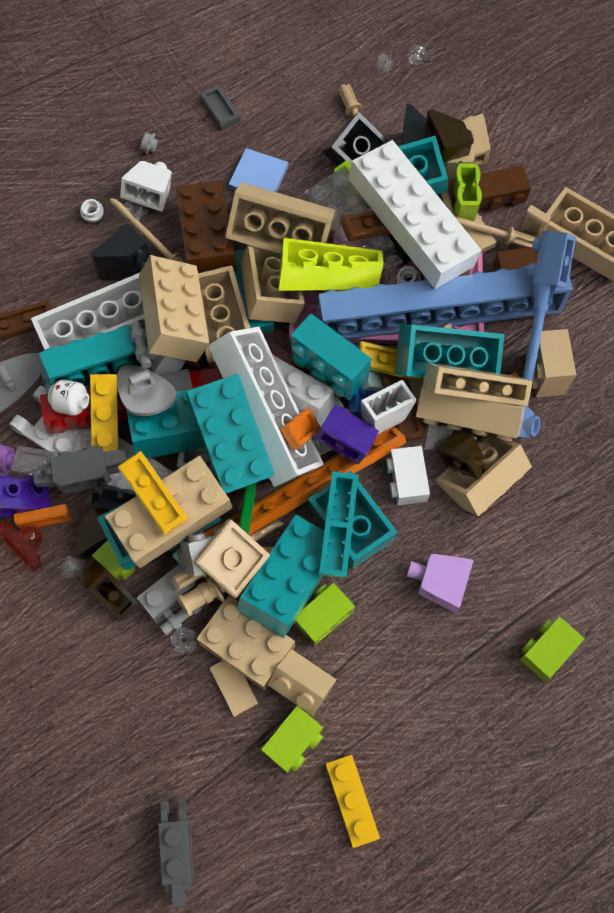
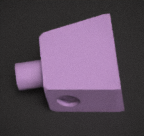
[407,554,474,613]

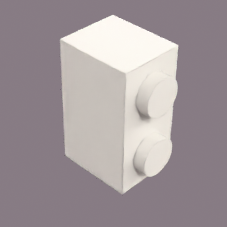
[386,446,430,506]

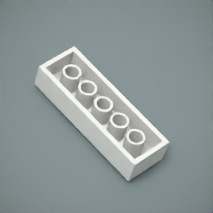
[348,140,482,289]
[31,273,146,350]
[208,327,324,487]

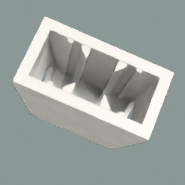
[120,161,172,212]
[361,380,416,435]

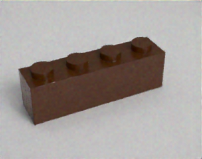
[437,165,531,212]

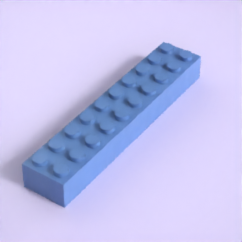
[318,265,573,340]

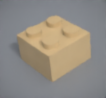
[525,329,576,397]

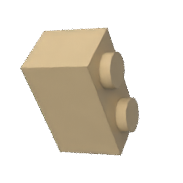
[267,649,337,716]

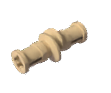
[176,575,255,616]

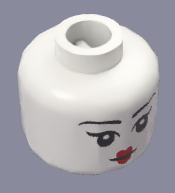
[48,380,89,415]

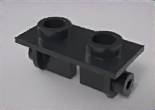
[90,482,137,511]

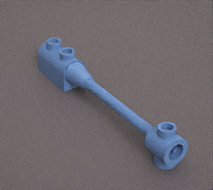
[519,231,576,438]

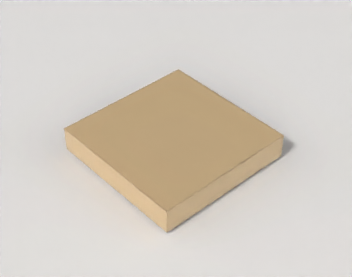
[194,519,270,598]

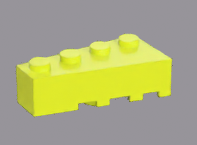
[278,238,383,291]

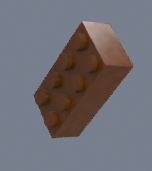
[175,180,237,273]

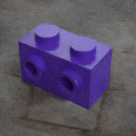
[315,405,379,464]
[0,475,51,517]

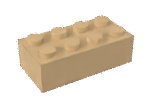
[225,182,336,254]
[546,187,614,281]
[139,255,209,362]
[198,265,250,368]
[105,456,233,568]

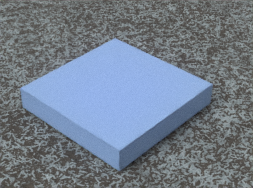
[229,148,288,192]

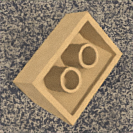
[436,432,532,516]

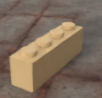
[422,363,533,406]
[416,388,526,441]

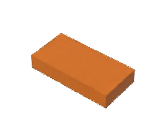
[280,407,321,451]
[14,504,72,531]

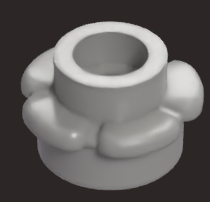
[140,132,158,155]

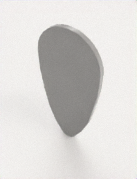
[0,353,42,413]
[117,365,176,416]

